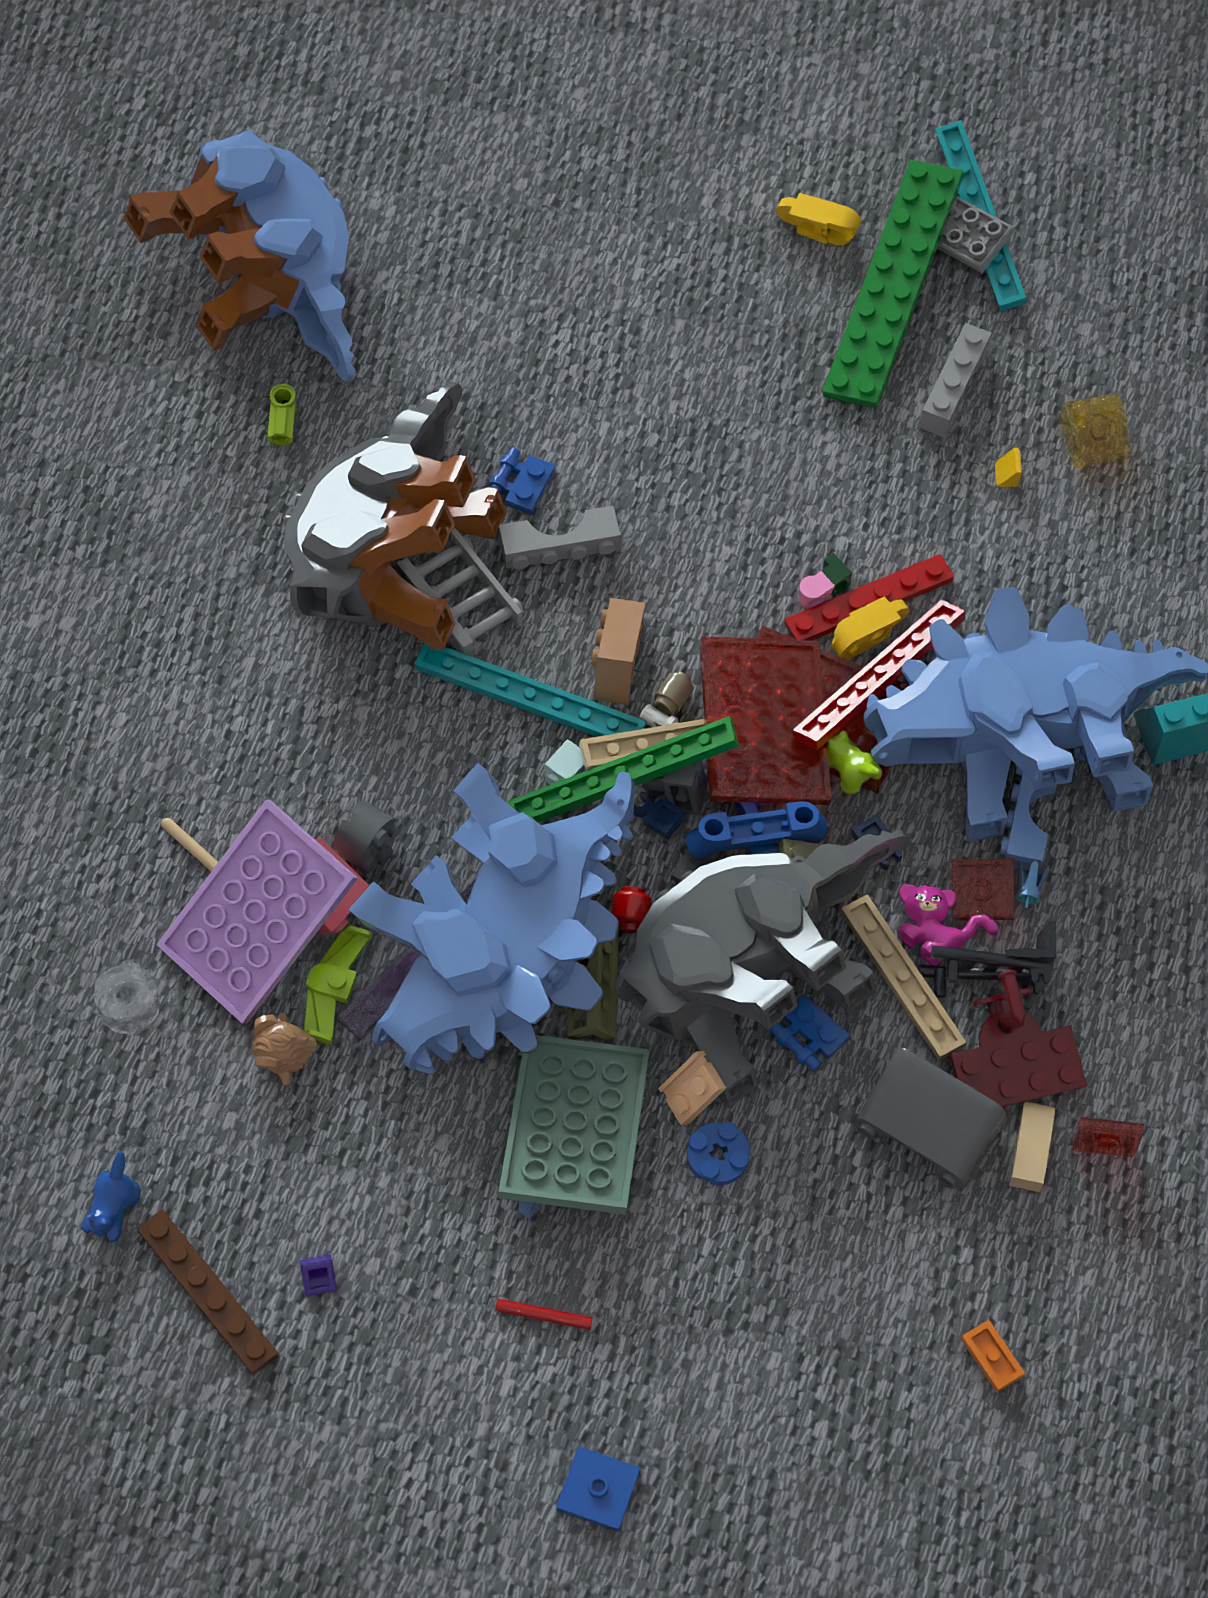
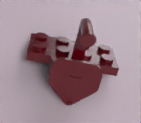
[949,970,1087,1107]

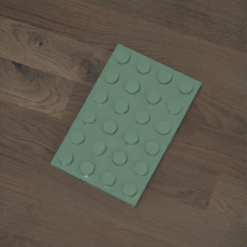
[498,1035,650,1215]

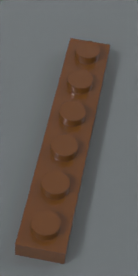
[137,1209,279,1376]

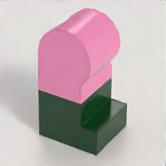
[798,553,852,609]

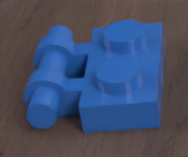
[489,448,555,515]
[769,995,850,1071]

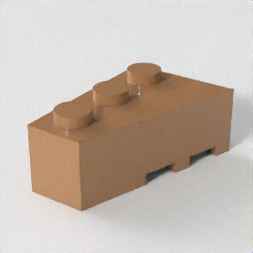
[591,598,645,705]

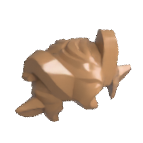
[252,1012,317,1086]

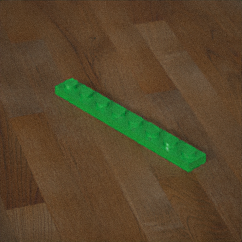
[508,716,739,823]

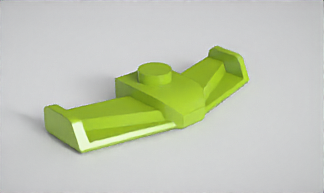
[304,925,372,1046]

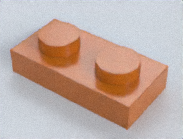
[961,1320,1025,1393]

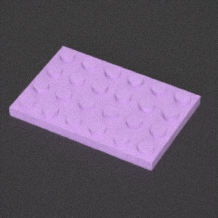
[156,800,358,1024]

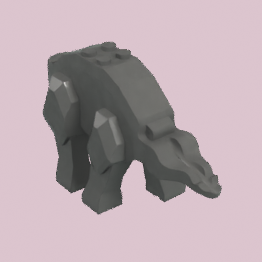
[614,829,906,1108]

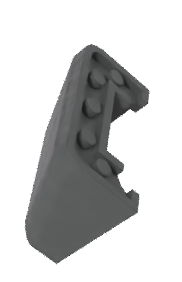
[854,1048,1006,1191]

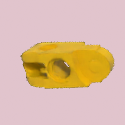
[776,193,862,246]
[831,596,910,661]

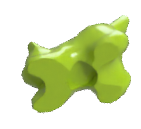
[819,731,882,794]

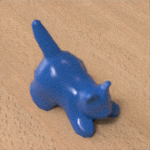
[81,1151,141,1242]

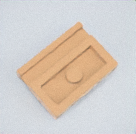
[658,1051,727,1126]

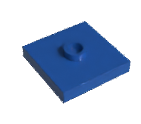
[556,1446,640,1532]

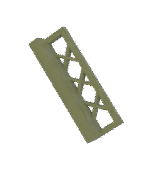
[567,925,619,1040]

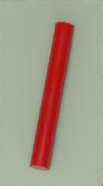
[495,1298,593,1330]

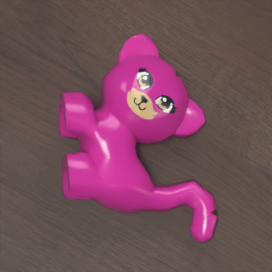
[897,884,999,966]

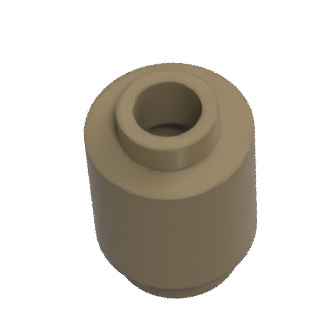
[653,672,694,717]

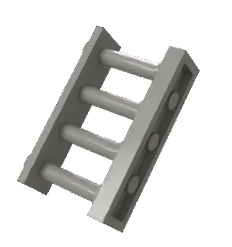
[397,528,524,656]

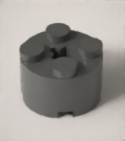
[333,801,403,873]

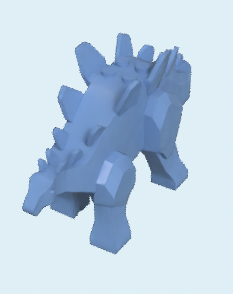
[863,587,1208,843]
[349,763,635,1075]

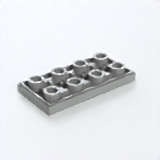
[937,196,1015,273]

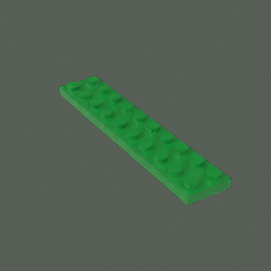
[822,160,964,409]

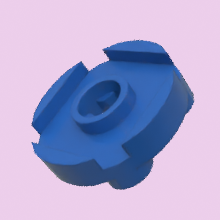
[687,1122,750,1186]

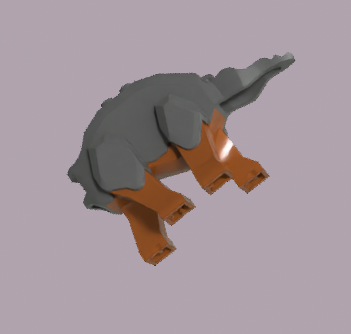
[284,382,507,650]

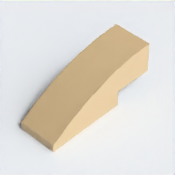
[1009,1101,1055,1192]

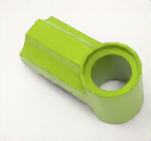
[267,384,297,446]

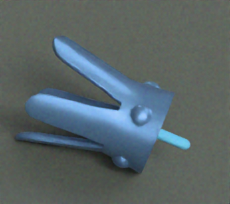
[1016,861,1050,908]

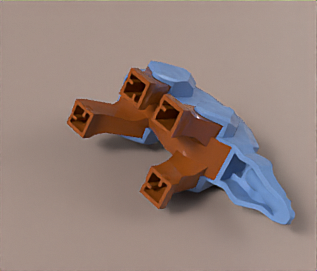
[123,130,356,381]

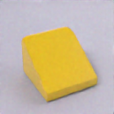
[995,448,1022,487]

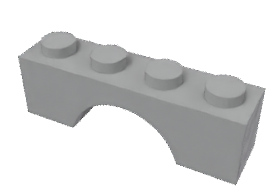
[919,323,992,438]
[499,506,621,569]

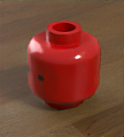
[611,886,652,933]

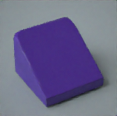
[300,1255,337,1296]

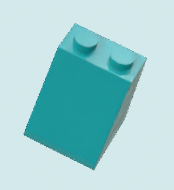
[1133,693,1208,765]

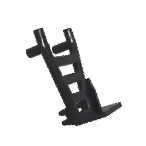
[917,921,1056,998]

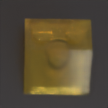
[1059,393,1130,468]

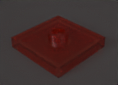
[952,859,1014,921]
[1071,1117,1144,1158]

